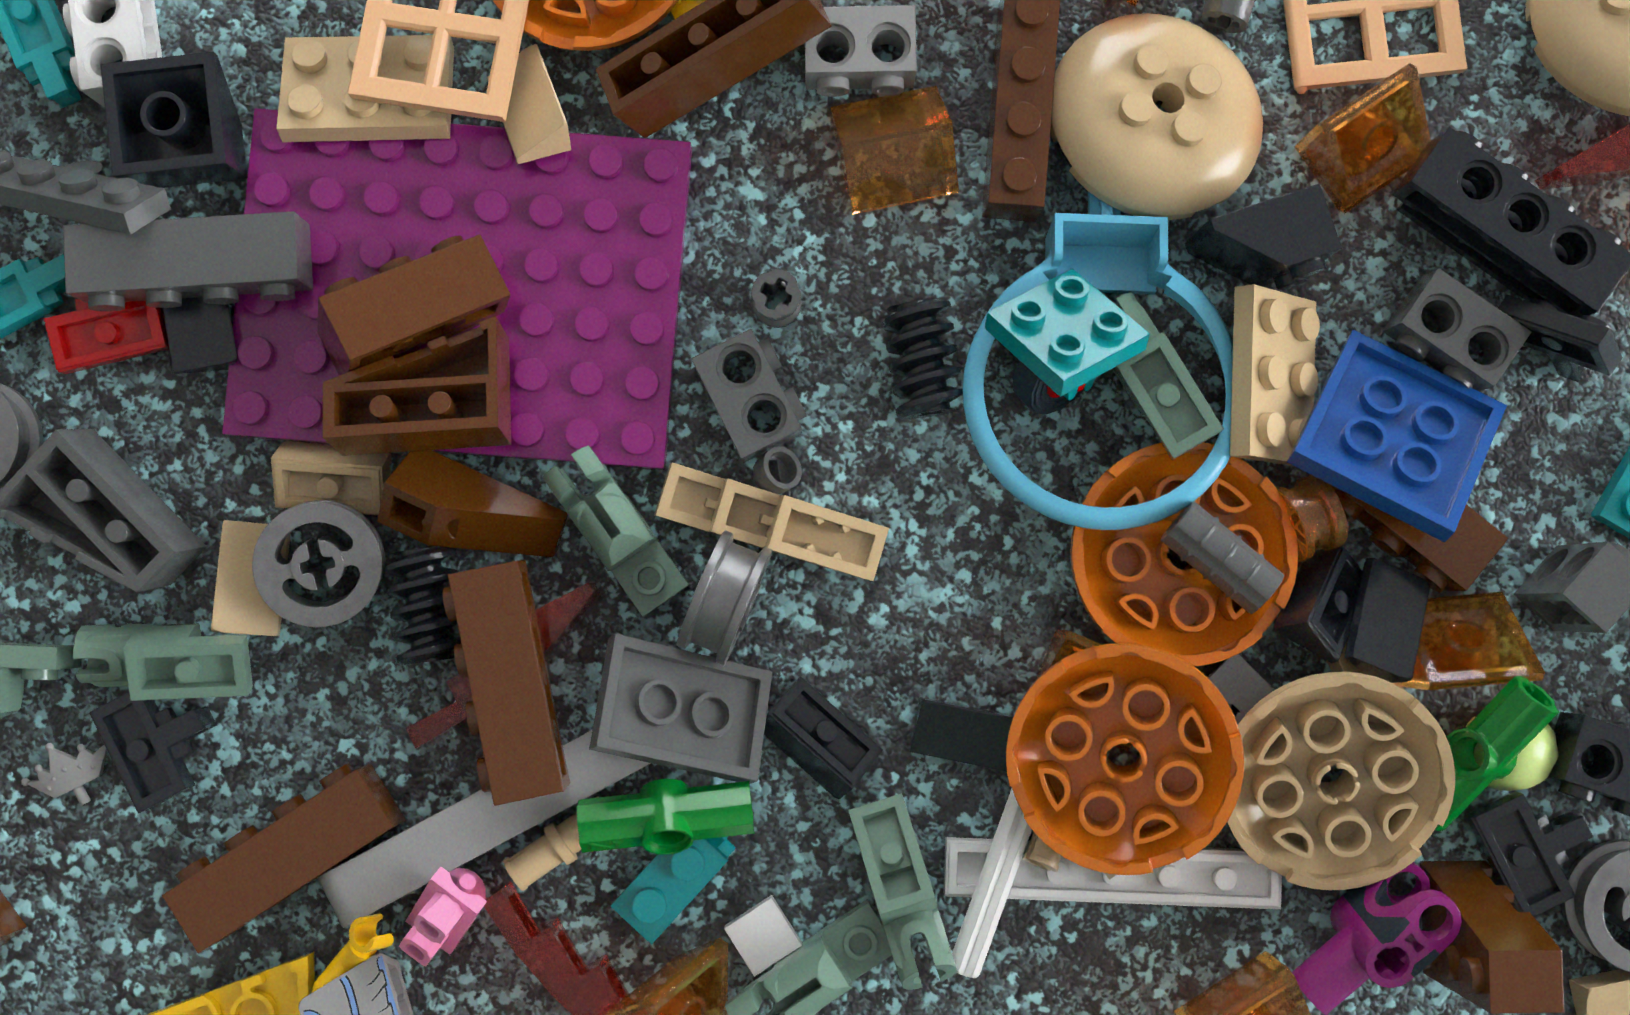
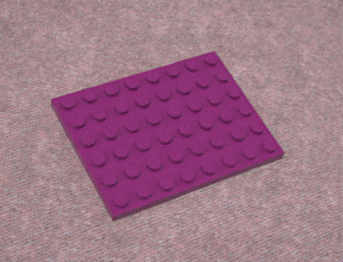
[222,108,692,470]

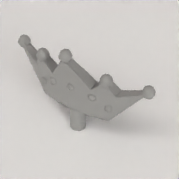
[21,743,108,806]

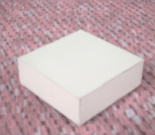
[724,895,802,977]

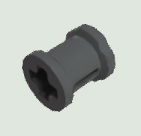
[751,269,802,328]

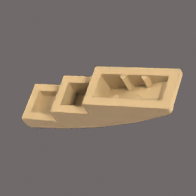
[654,462,889,581]

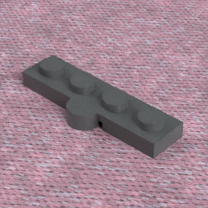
[0,151,171,235]

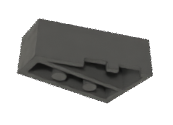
[0,429,207,592]

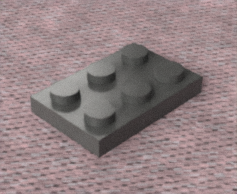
[589,633,772,784]

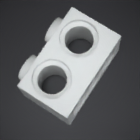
[63,0,162,107]

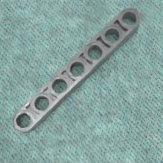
[317,730,651,928]

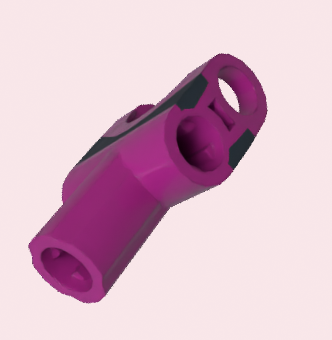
[1289,862,1462,1015]

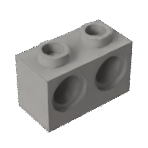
[805,5,917,97]

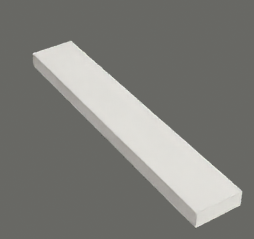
[943,837,1282,909]

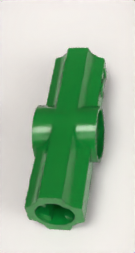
[1435,676,1559,831]
[577,779,754,855]

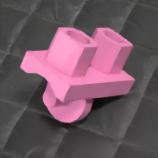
[399,867,487,966]

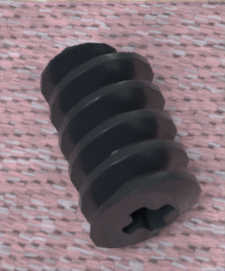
[882,299,963,419]
[385,547,461,665]

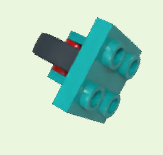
[985,268,1150,414]

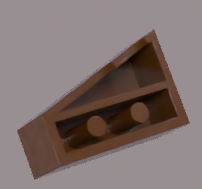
[317,234,511,375]
[323,316,511,456]
[1420,860,1564,1014]

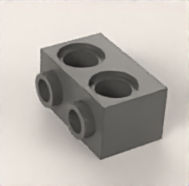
[1382,268,1532,391]
[691,329,807,463]
[1514,542,1630,633]

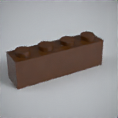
[596,0,832,138]
[982,0,1060,222]
[443,560,570,806]
[162,763,406,954]

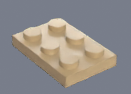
[276,35,454,142]
[1230,284,1320,466]

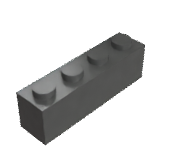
[63,211,313,311]

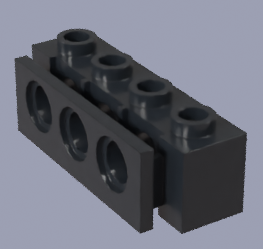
[1392,126,1630,318]

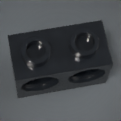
[1548,711,1630,816]

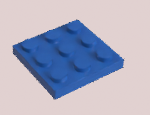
[1287,330,1507,543]

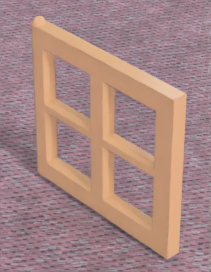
[348,0,529,122]
[1283,0,1467,94]

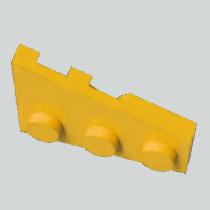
[147,952,315,1015]

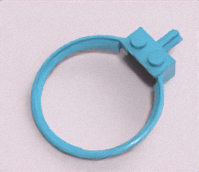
[962,191,1233,530]

